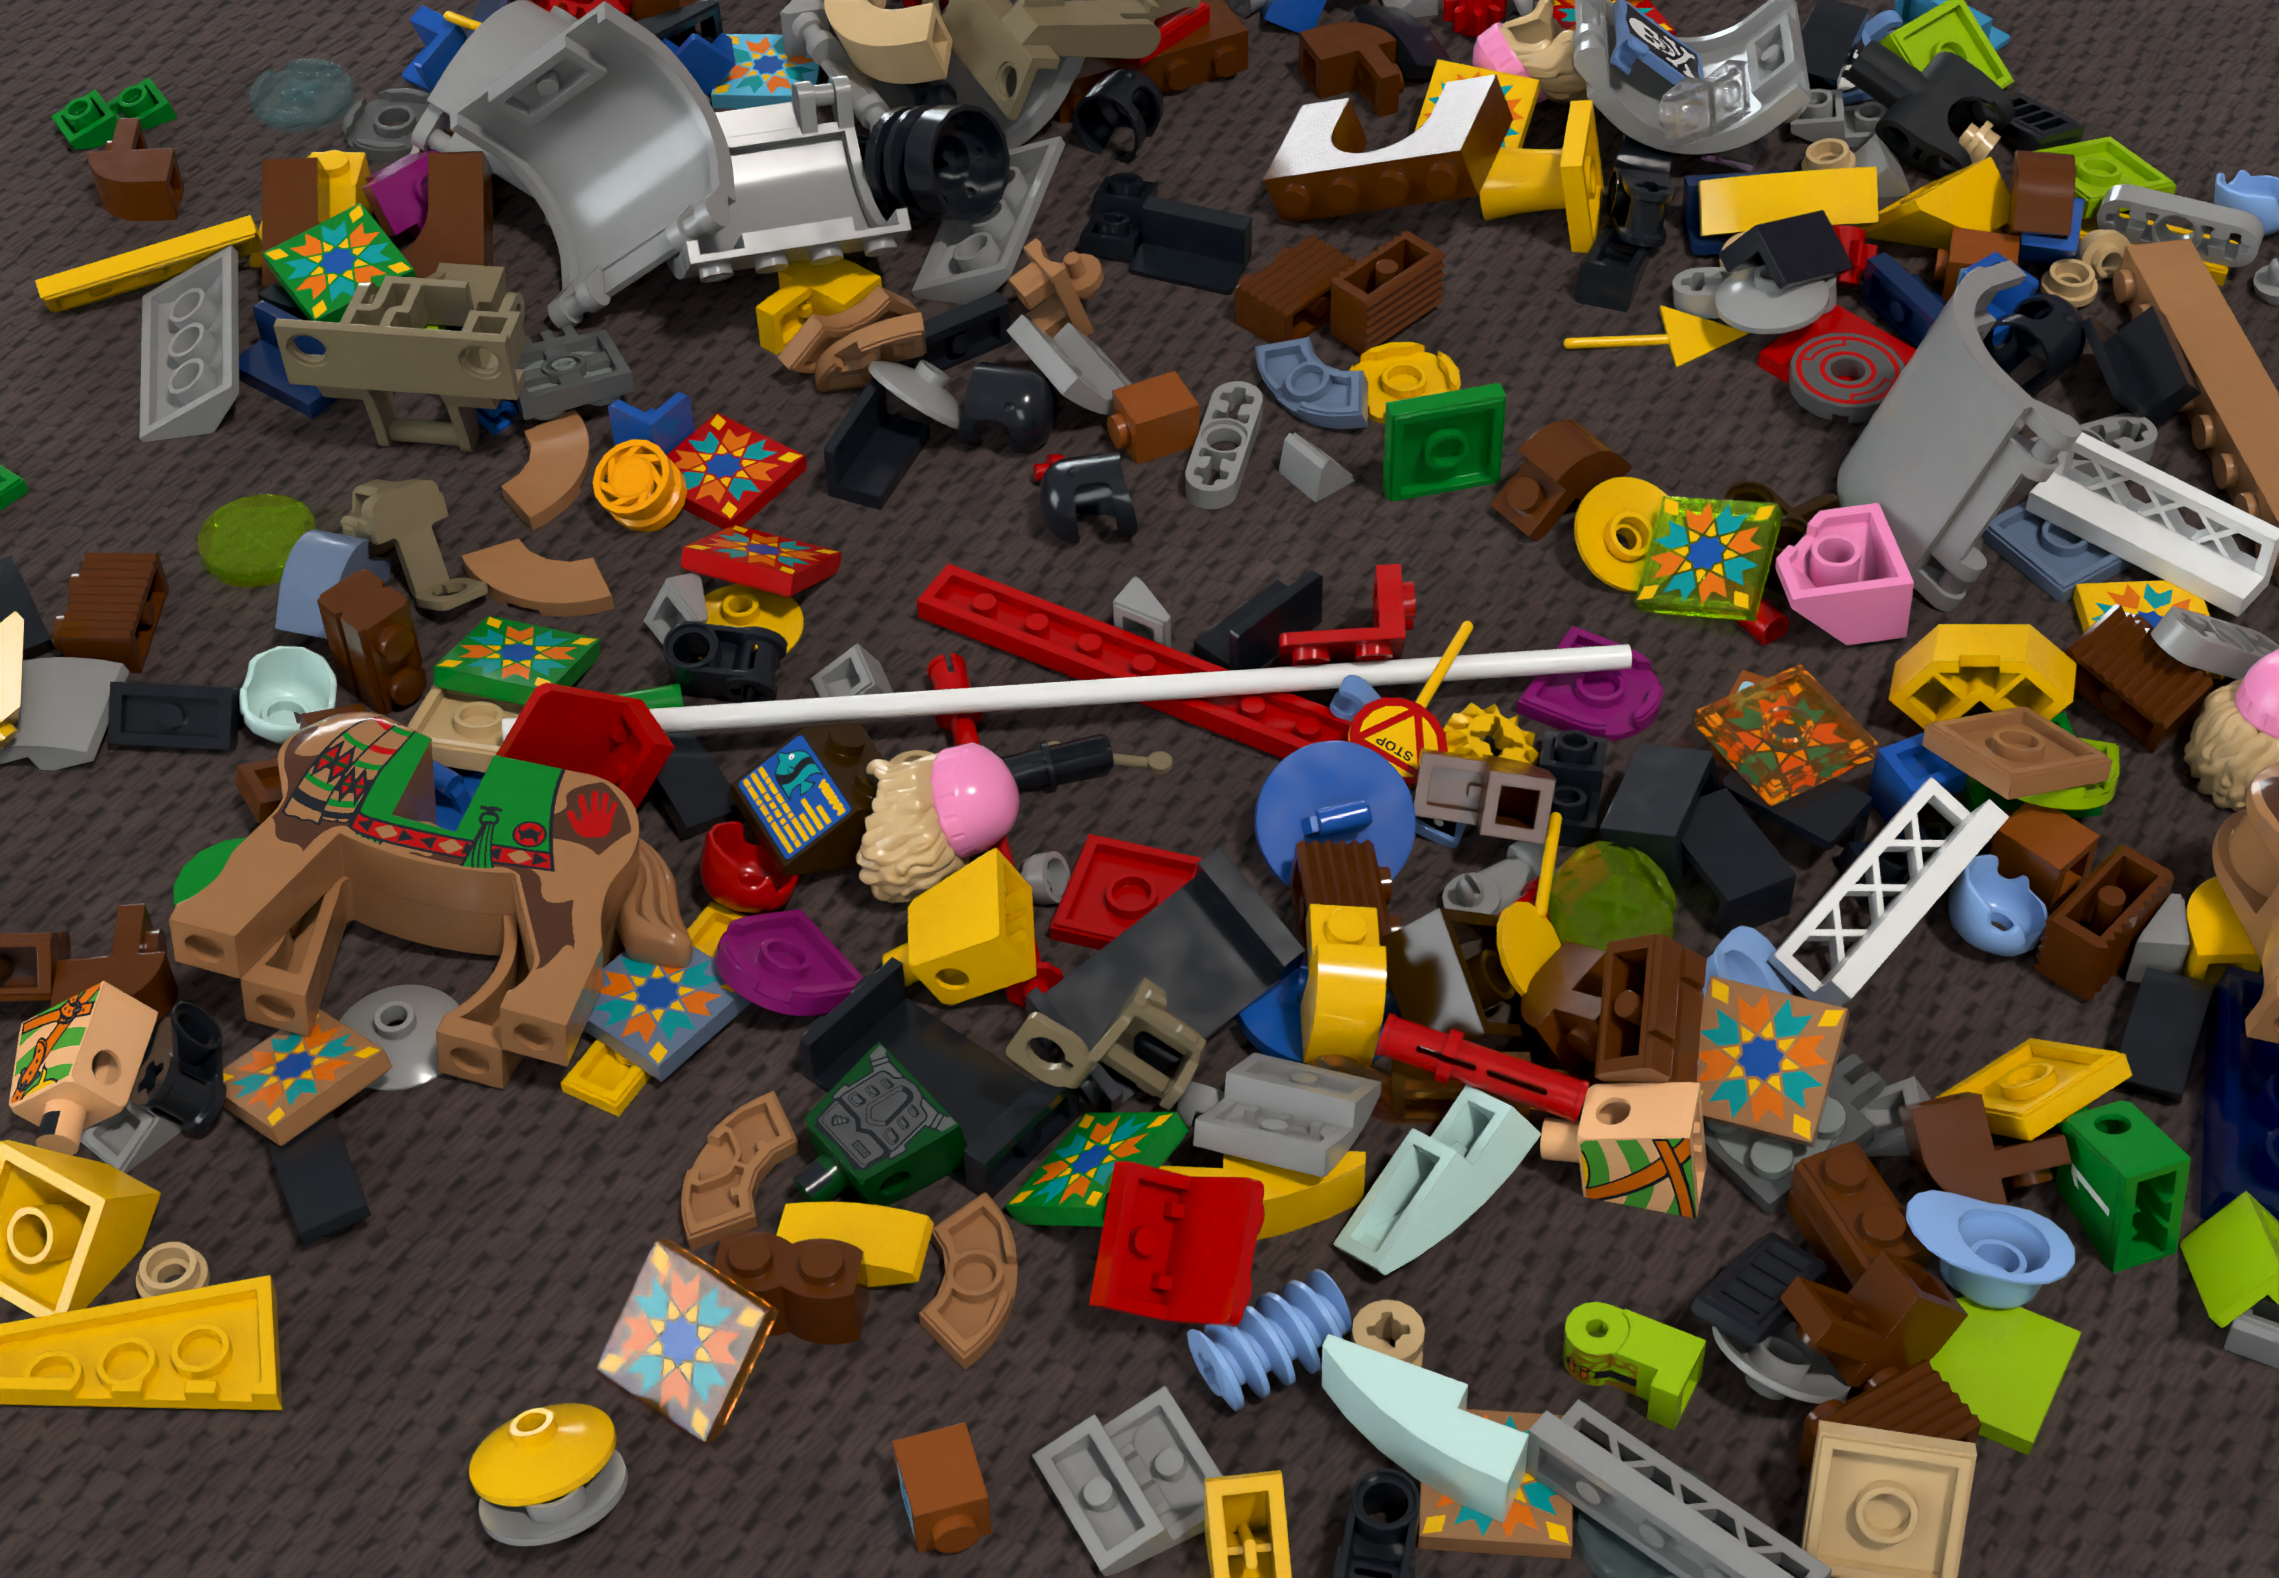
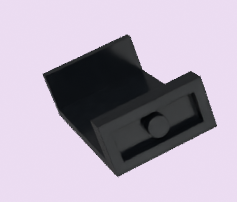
[1024,846,1305,1113]
[800,957,1079,1199]

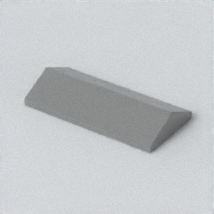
[911,136,1065,304]
[139,245,239,442]

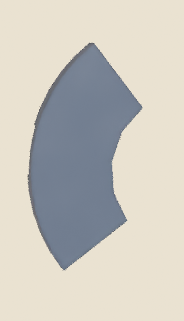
[1255,337,1368,429]

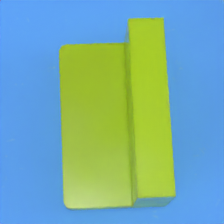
[2180,1191,2279,1328]

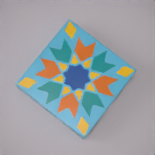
[711,34,823,109]

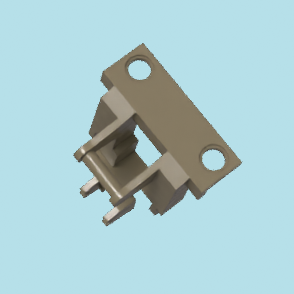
[921,0,1201,120]
[273,263,527,453]

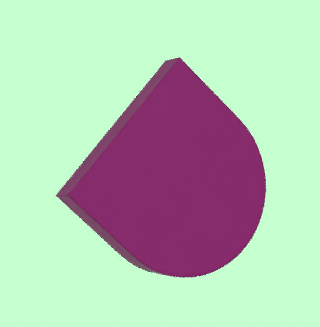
[1517,625,1663,741]
[714,909,863,1016]

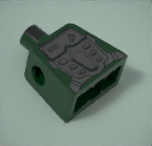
[792,1042,967,1207]

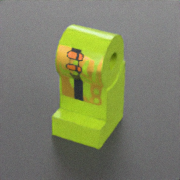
[1563,1302,1706,1430]

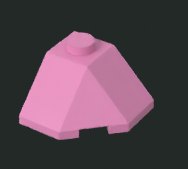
[1775,503,1914,645]

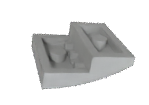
[1006,314,1132,416]
[0,657,129,770]
[1193,1053,1382,1178]
[1032,1386,1223,1577]

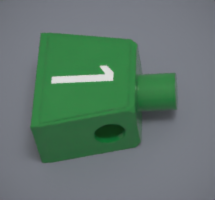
[2051,1100,2191,1273]

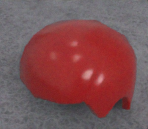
[699,821,800,914]

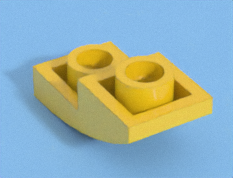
[776,1202,934,1287]

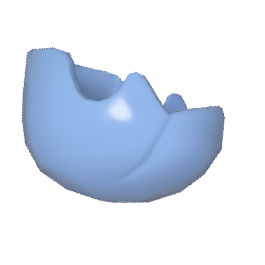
[2214,170,2279,236]
[1947,854,2049,957]

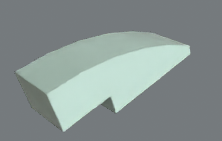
[1333,1084,1541,1275]
[1322,1334,1529,1524]

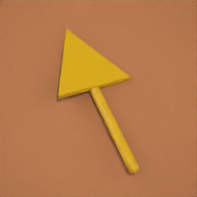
[1563,305,1749,368]

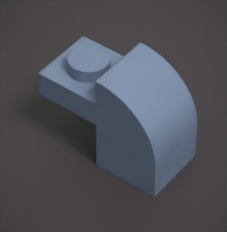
[275,529,392,639]

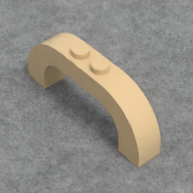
[824,0,953,84]

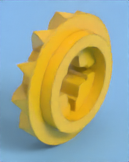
[1443,702,1541,766]

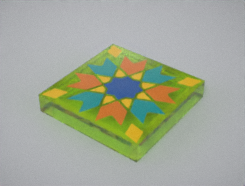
[1634,496,1783,621]

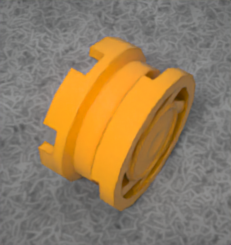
[593,439,687,532]

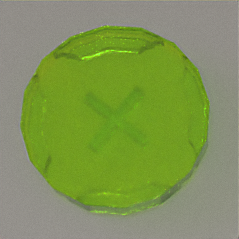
[198,494,317,588]
[1548,841,1677,951]

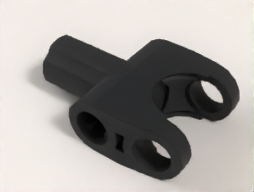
[1845,40,2015,178]

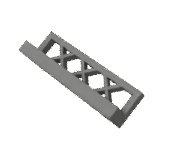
[1525,1399,1832,1578]

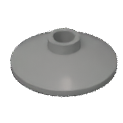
[1715,264,1829,334]
[868,360,963,430]
[340,985,459,1091]
[1712,1322,1851,1404]
[478,1450,628,1546]

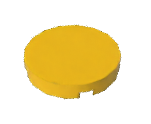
[1349,342,1461,424]

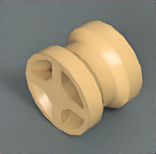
[1351,1299,1425,1368]

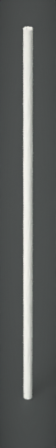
[502,644,1632,741]

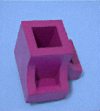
[361,150,437,240]

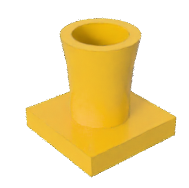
[1479,100,1604,253]

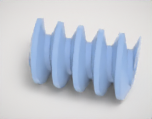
[1187,1269,1352,1412]

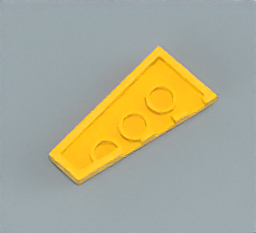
[0,1275,282,1410]

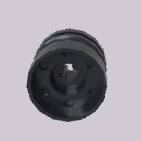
[864,104,1010,220]

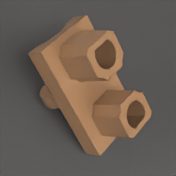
[1008,238,1104,338]

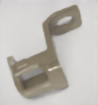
[340,478,489,611]
[1006,977,1206,1111]

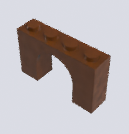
[1054,0,1248,124]
[1263,74,1513,222]
[262,151,494,289]

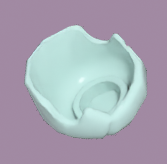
[239,646,337,743]

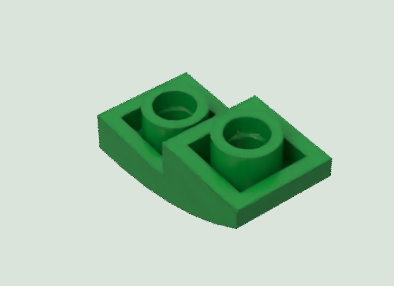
[51,77,177,150]

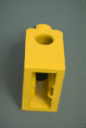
[882,848,1036,1005]

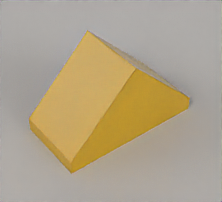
[1204,1470,1292,1578]

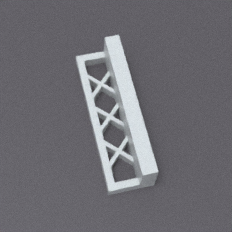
[2025,432,2279,617]
[1767,777,2009,1006]

